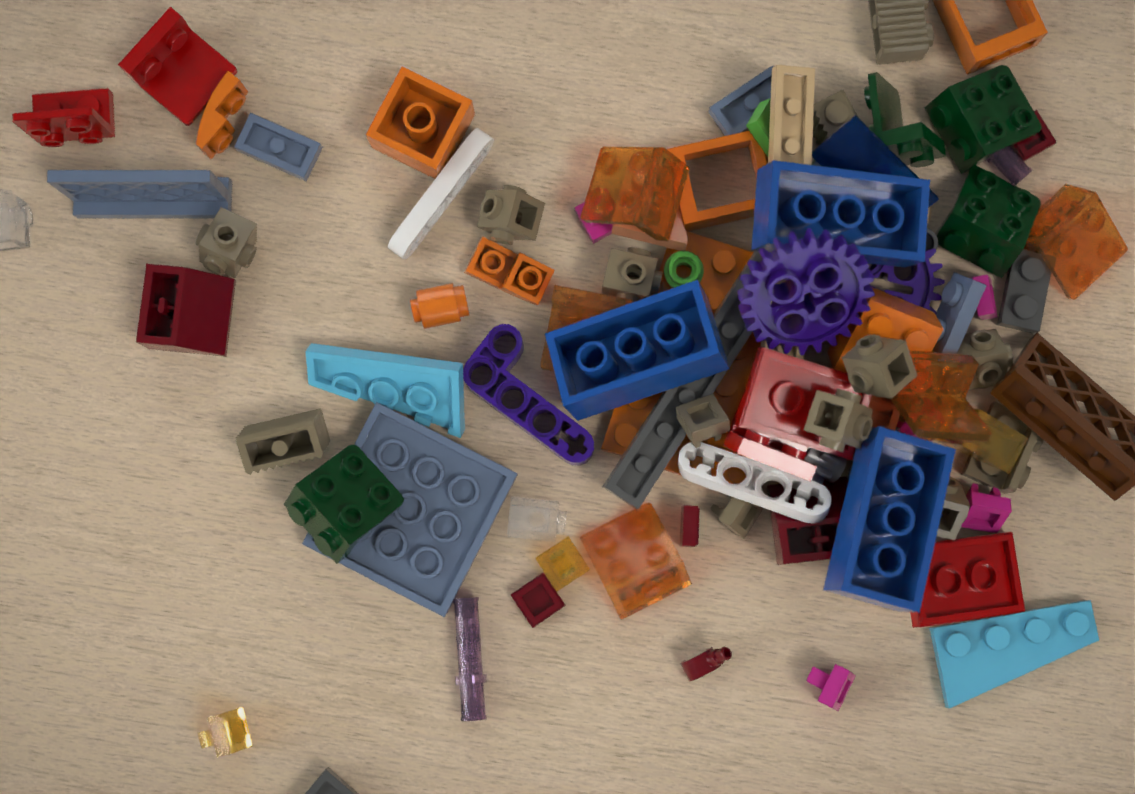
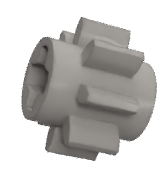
[804,447,847,484]

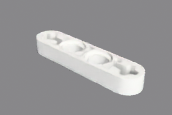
[388,128,494,260]
[678,442,831,524]

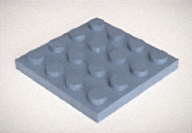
[302,402,518,617]

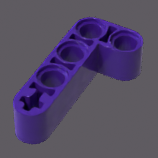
[463,324,594,466]

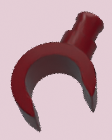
[680,647,732,682]

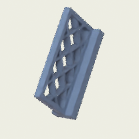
[47,170,232,219]

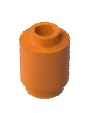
[410,283,470,329]

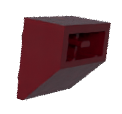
[136,263,236,357]
[767,476,848,565]

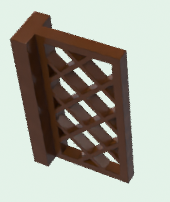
[990,333,1135,501]

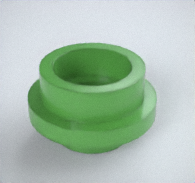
[664,251,704,288]

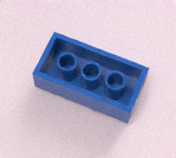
[751,160,930,268]
[545,280,730,421]
[823,426,956,613]

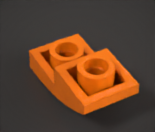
[196,71,248,159]
[464,237,555,305]

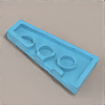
[305,343,465,438]
[929,600,1099,709]

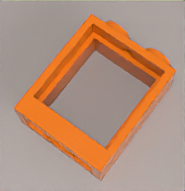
[932,0,1048,74]
[664,131,768,232]

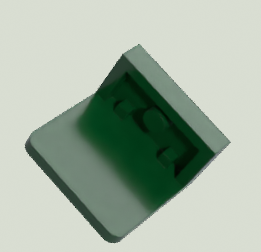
[924,65,1041,174]
[864,72,946,168]
[936,166,1041,278]
[284,444,404,564]

